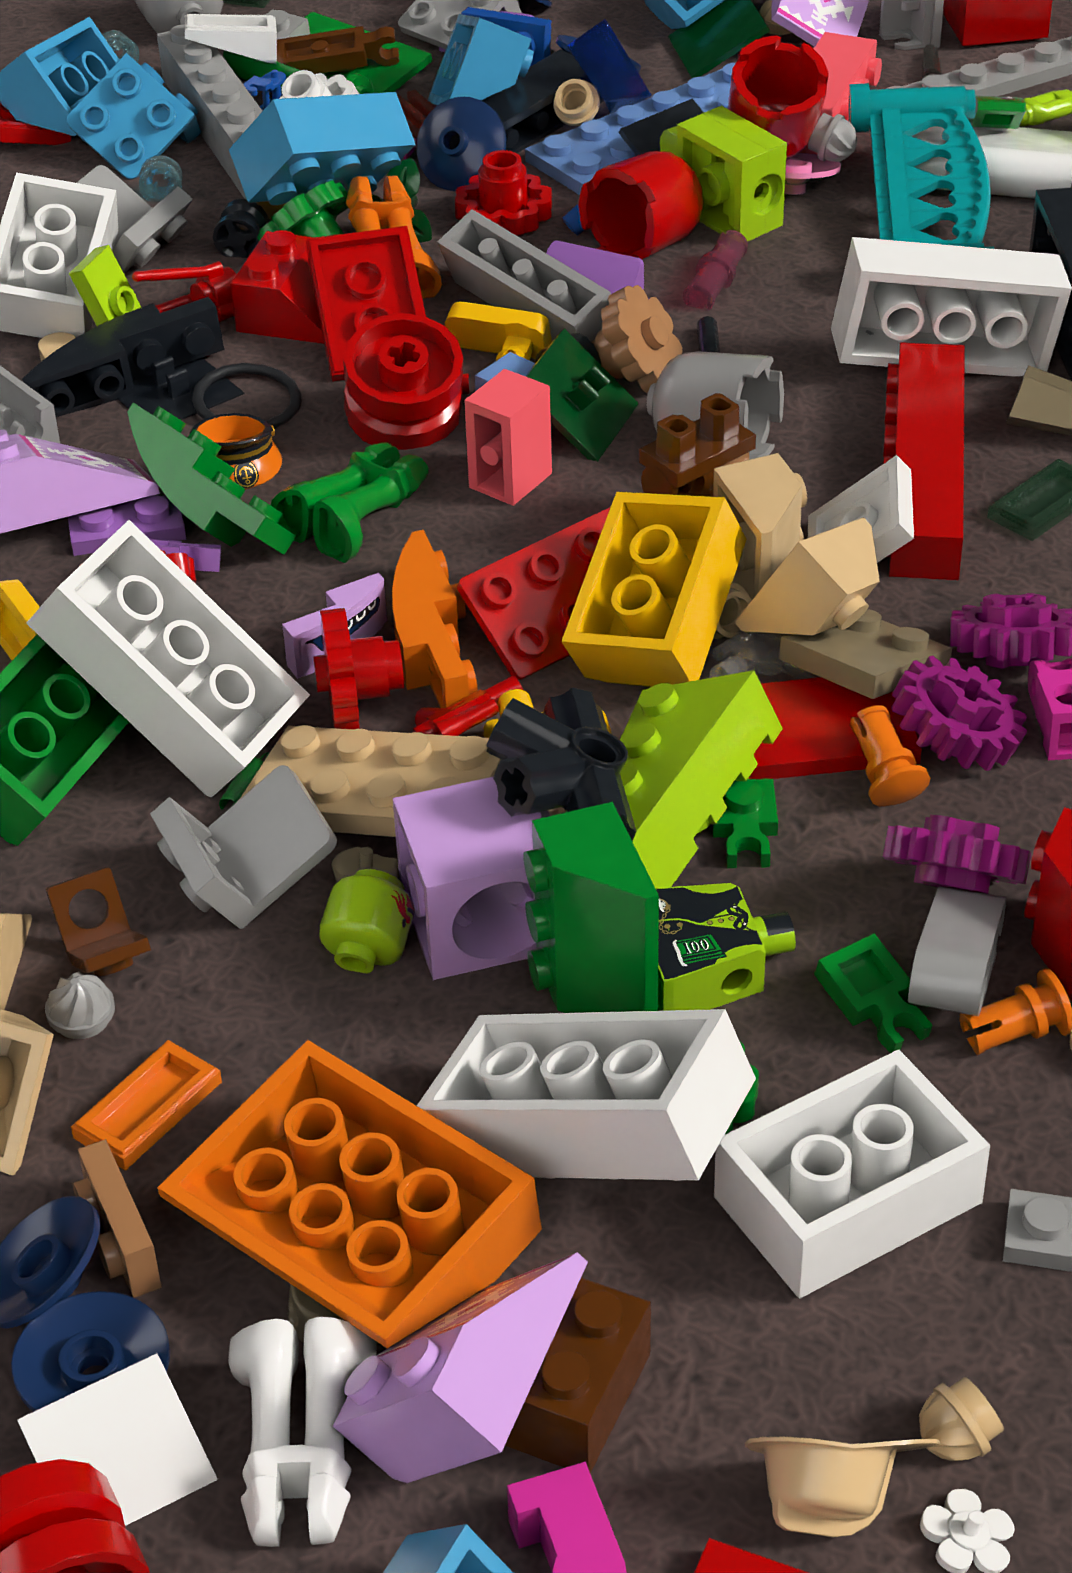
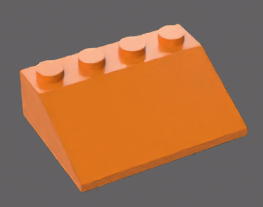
[157,1040,542,1349]

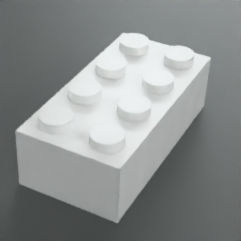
[831,237,1072,377]
[26,520,310,797]
[417,1009,756,1181]

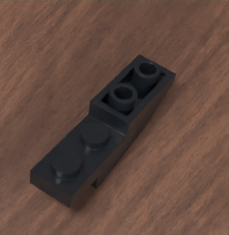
[22,297,225,417]

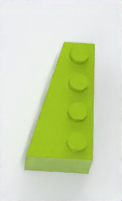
[620,670,783,888]

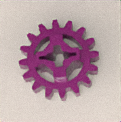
[950,593,1072,668]
[891,656,1027,771]
[882,814,1031,894]

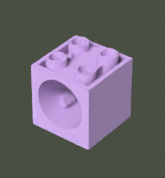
[393,777,550,980]

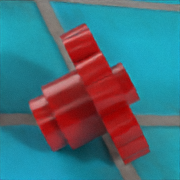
[455,150,552,236]
[313,608,404,730]

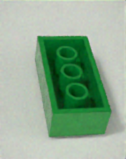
[0,634,129,846]

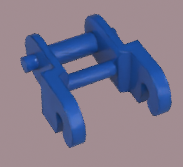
[243,70,287,111]

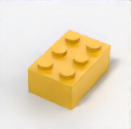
[561,492,747,686]

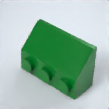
[523,802,659,1013]

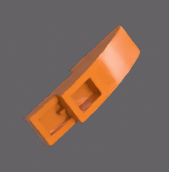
[392,530,478,709]

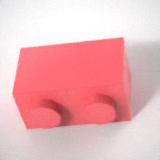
[464,369,552,506]

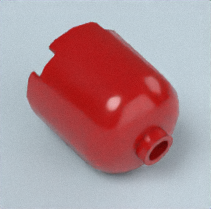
[727,35,829,159]
[578,151,704,259]

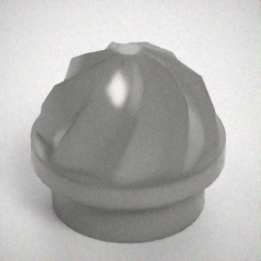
[808,113,857,162]
[45,971,115,1039]

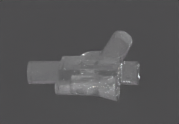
[710,630,817,679]

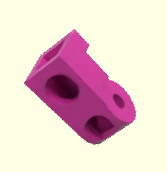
[1028,658,1072,761]
[507,1462,627,1573]

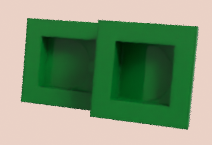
[968,96,1026,129]

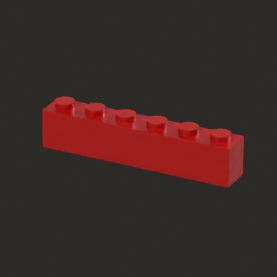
[883,342,965,580]

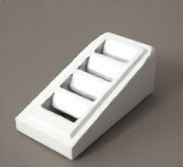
[185,14,277,64]

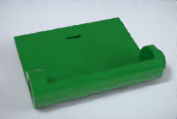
[223,11,432,95]

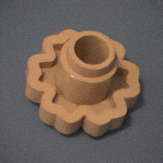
[591,285,682,393]

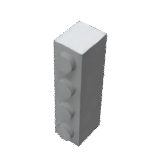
[437,209,611,341]

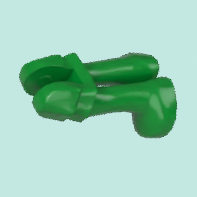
[271,442,429,563]

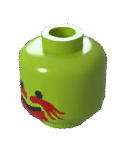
[319,869,415,974]

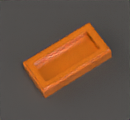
[71,1040,222,1171]

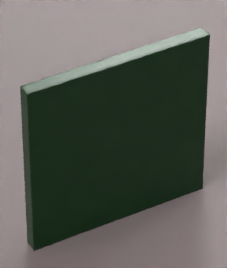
[668,0,770,78]
[525,328,639,462]

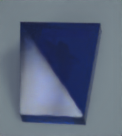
[567,19,651,114]

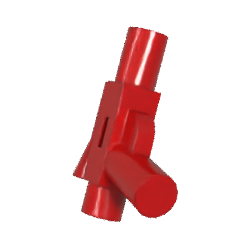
[412,675,523,736]

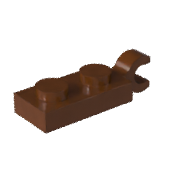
[277,26,399,74]

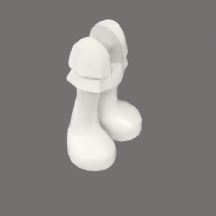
[228,1317,377,1547]

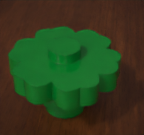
[257,180,348,241]

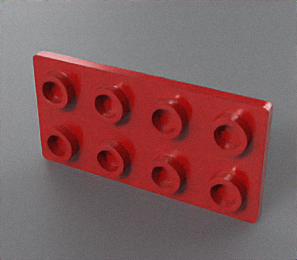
[456,492,642,679]

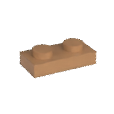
[72,1139,162,1298]

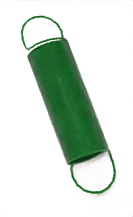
[219,752,269,810]

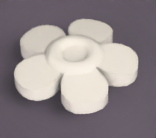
[920,1489,1015,1573]

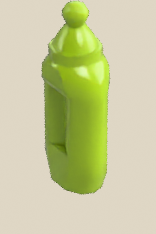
[1020,89,1072,126]

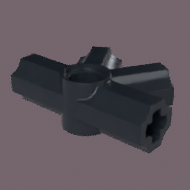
[486,687,637,842]

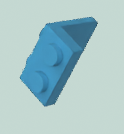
[67,53,201,179]

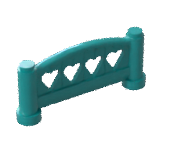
[848,83,994,249]

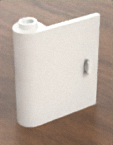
[912,126,1072,199]

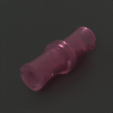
[683,230,748,310]

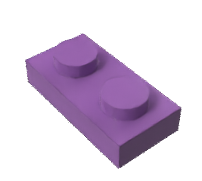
[68,495,186,556]

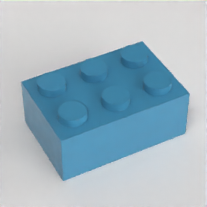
[229,92,416,205]

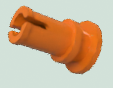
[850,705,931,807]
[959,968,1072,1056]

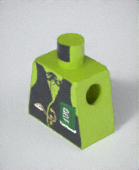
[655,883,796,1011]

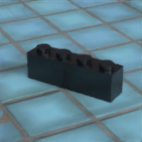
[449,49,602,153]

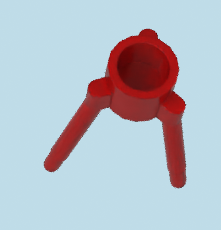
[132,261,237,323]

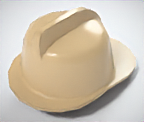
[745,1437,940,1537]

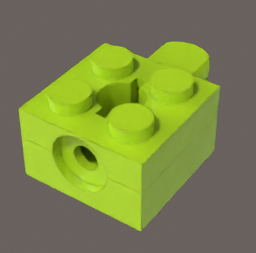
[660,106,787,245]

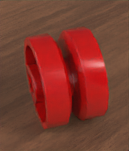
[343,313,464,450]
[0,1459,150,1573]

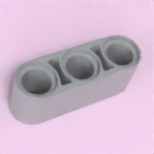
[908,885,1007,1017]

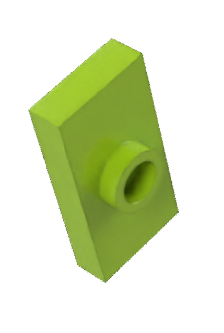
[69,245,141,326]

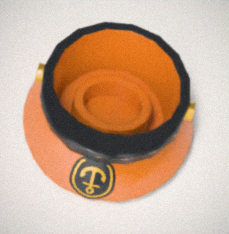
[190,413,282,489]

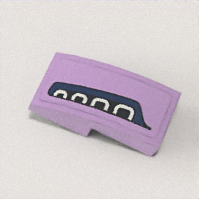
[282,573,387,679]

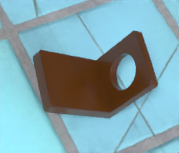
[46,867,151,977]

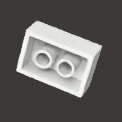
[0,172,118,338]
[714,1049,990,1299]

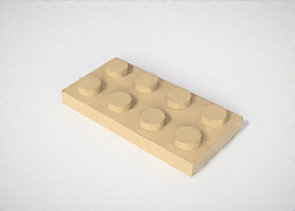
[238,725,501,837]

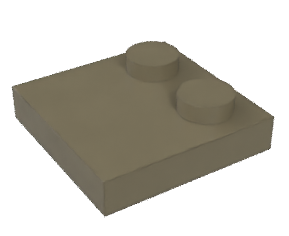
[778,609,952,699]

